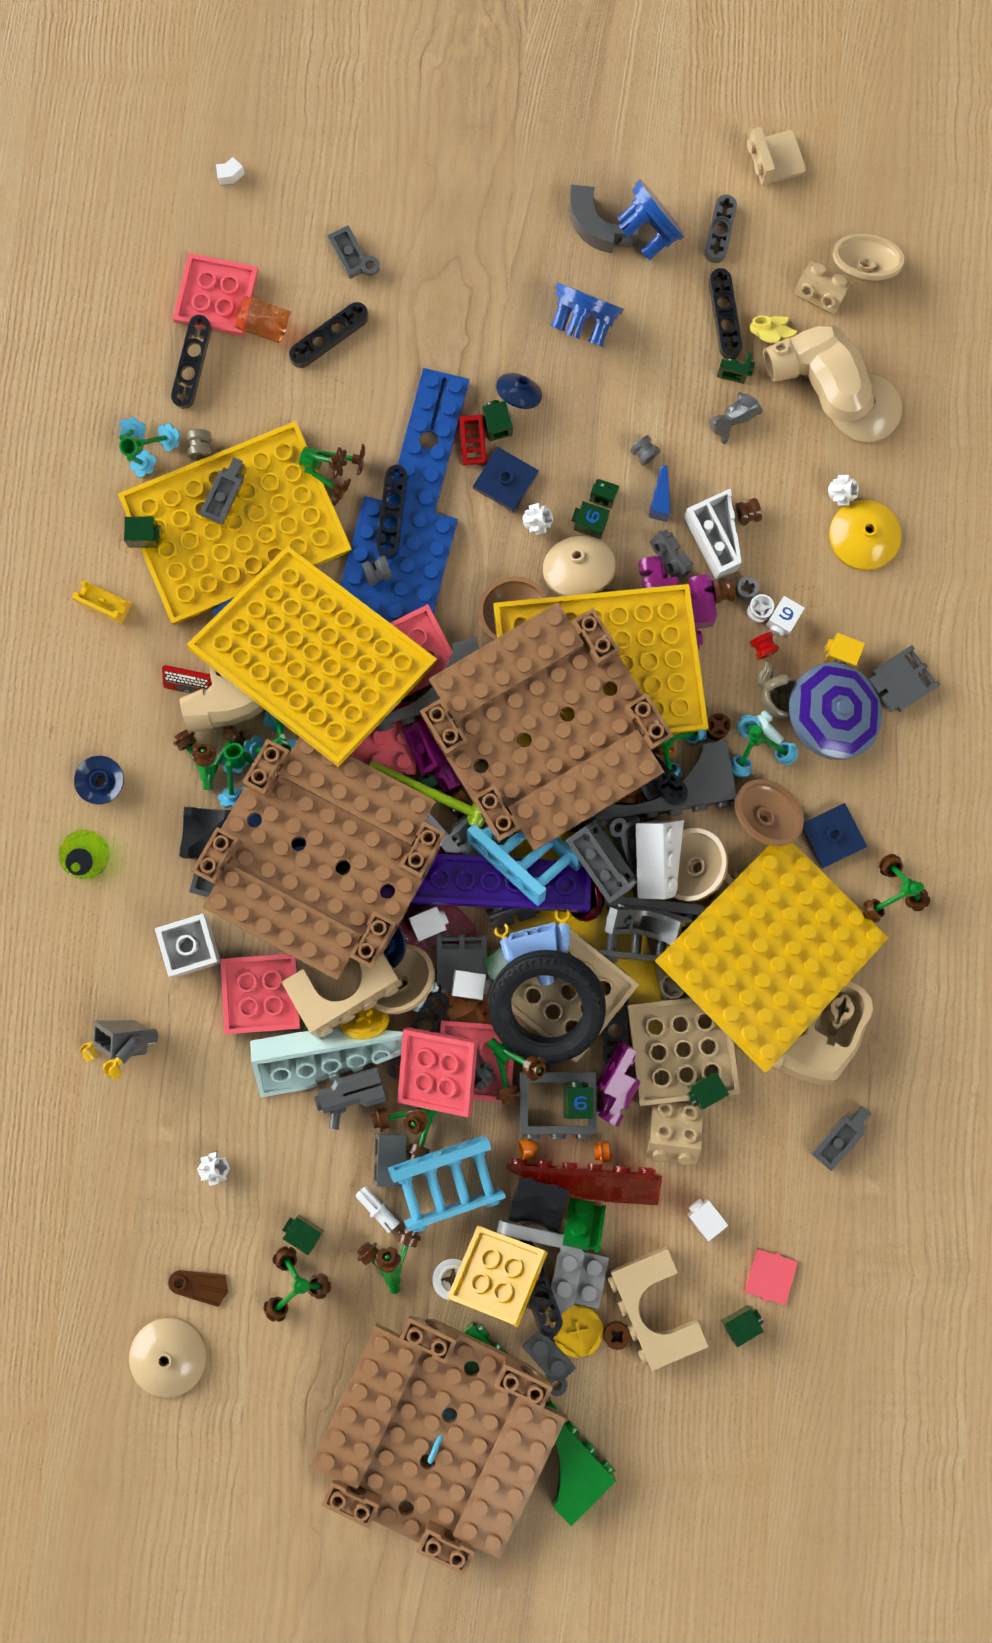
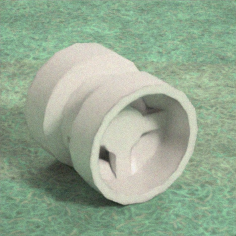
[747,594,774,624]

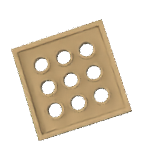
[511,923,639,1063]
[627,998,740,1106]

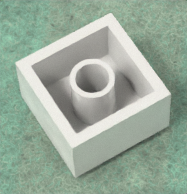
[155,914,221,978]

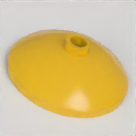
[829,500,902,571]

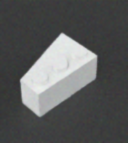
[684,488,742,579]

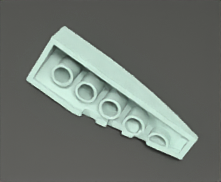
[250,1029,403,1098]

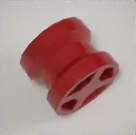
[749,632,780,660]

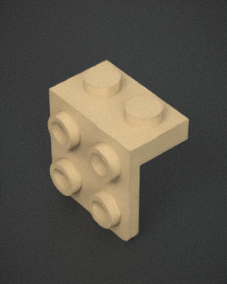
[747,127,806,186]
[646,1102,702,1165]

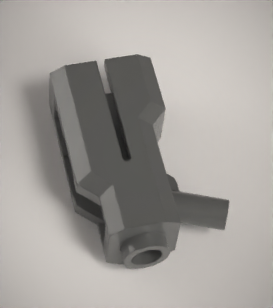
[314,1067,388,1130]

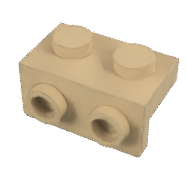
[794,261,852,314]

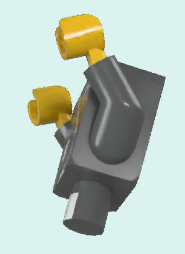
[80,1020,158,1080]

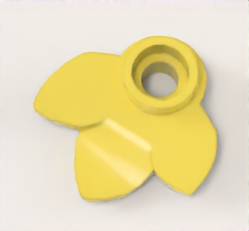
[750,316,797,343]

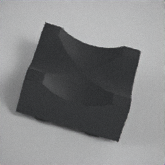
[179,807,231,859]
[508,1178,570,1232]

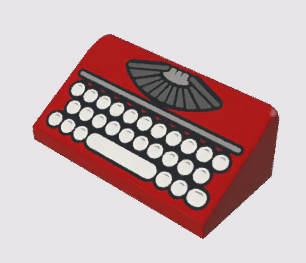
[162,665,212,693]

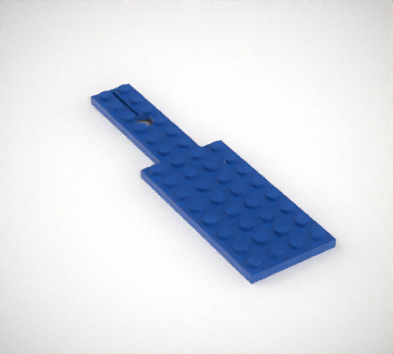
[340,368,469,702]

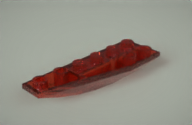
[506,1158,662,1205]

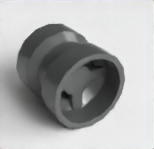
[362,555,393,587]

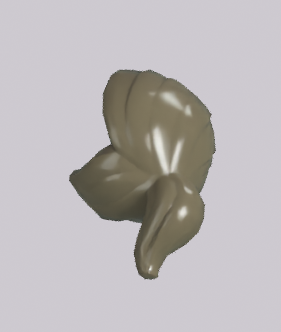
[757,661,797,719]

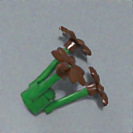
[299,444,365,506]

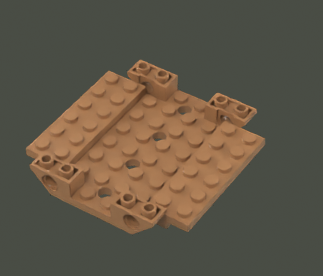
[420,602,674,852]
[191,737,446,981]
[310,1316,567,1575]

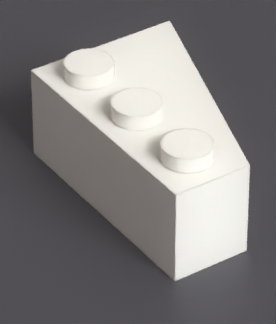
[636,820,684,899]

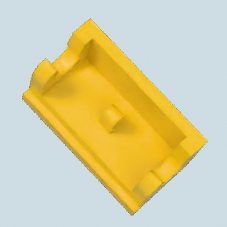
[72,580,132,625]

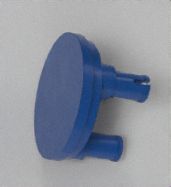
[617,179,685,260]
[550,282,624,347]

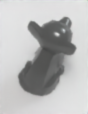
[709,392,763,444]

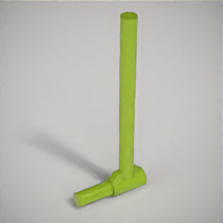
[369,761,485,829]

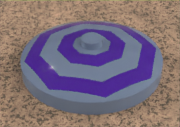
[789,662,882,760]

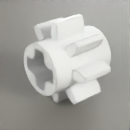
[828,475,859,506]
[523,503,553,535]
[197,1152,230,1186]

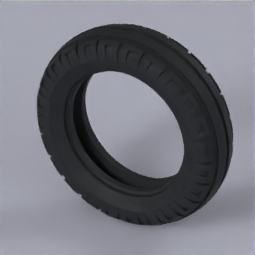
[488,950,606,1064]

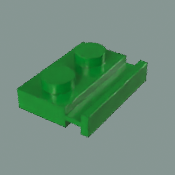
[562,1198,606,1253]

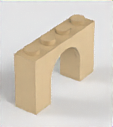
[282,952,403,1038]
[607,1246,708,1372]

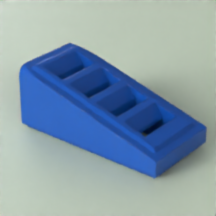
[649,465,670,522]

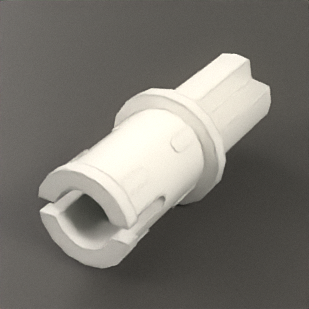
[356,1186,400,1233]

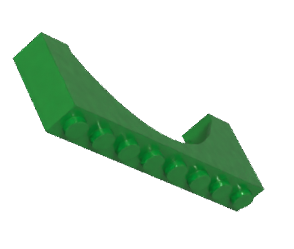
[462,1321,616,1526]

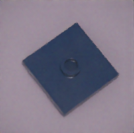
[473,447,539,512]
[802,803,867,869]

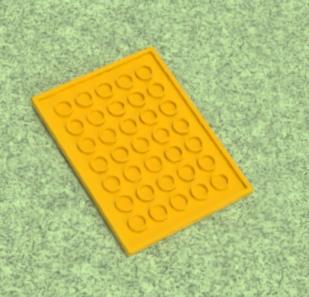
[118,421,352,626]
[187,546,437,767]
[493,584,709,747]
[655,842,888,1073]

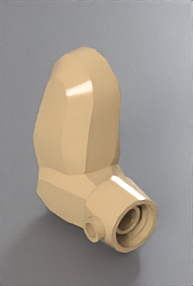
[763,326,875,422]
[179,666,264,732]
[772,981,873,1085]

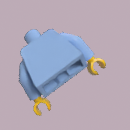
[494,909,571,986]

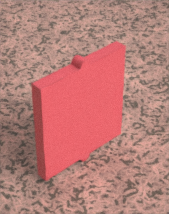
[744,1248,798,1305]

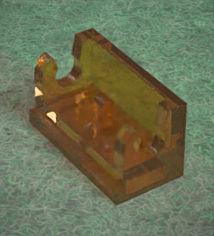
[234,295,291,343]

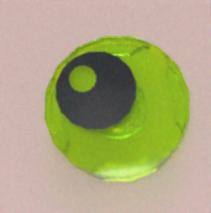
[59,830,110,880]

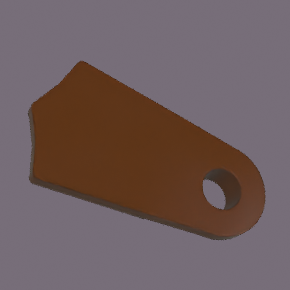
[168,1270,229,1307]

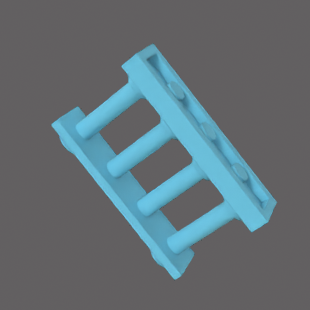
[467,824,581,906]
[388,1135,506,1232]

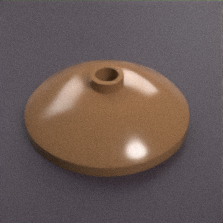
[478,576,549,640]
[735,779,804,846]

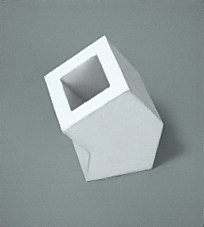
[216,157,245,185]

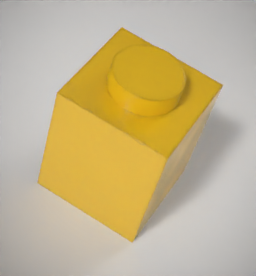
[823,633,865,668]

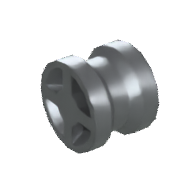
[630,435,661,466]

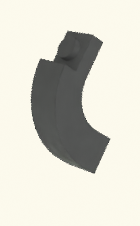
[569,185,639,253]
[604,903,693,945]

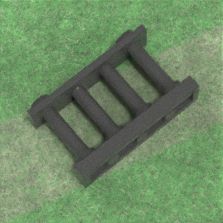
[598,896,704,963]

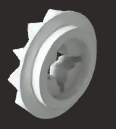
[433,1258,462,1300]

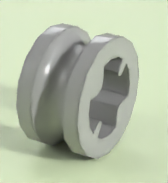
[736,577,759,601]

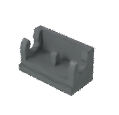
[373,1134,406,1187]

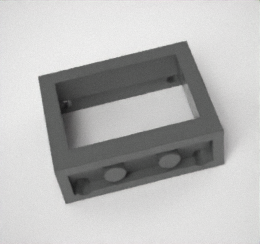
[566,819,637,904]
[519,1072,597,1139]

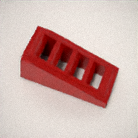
[459,415,487,466]

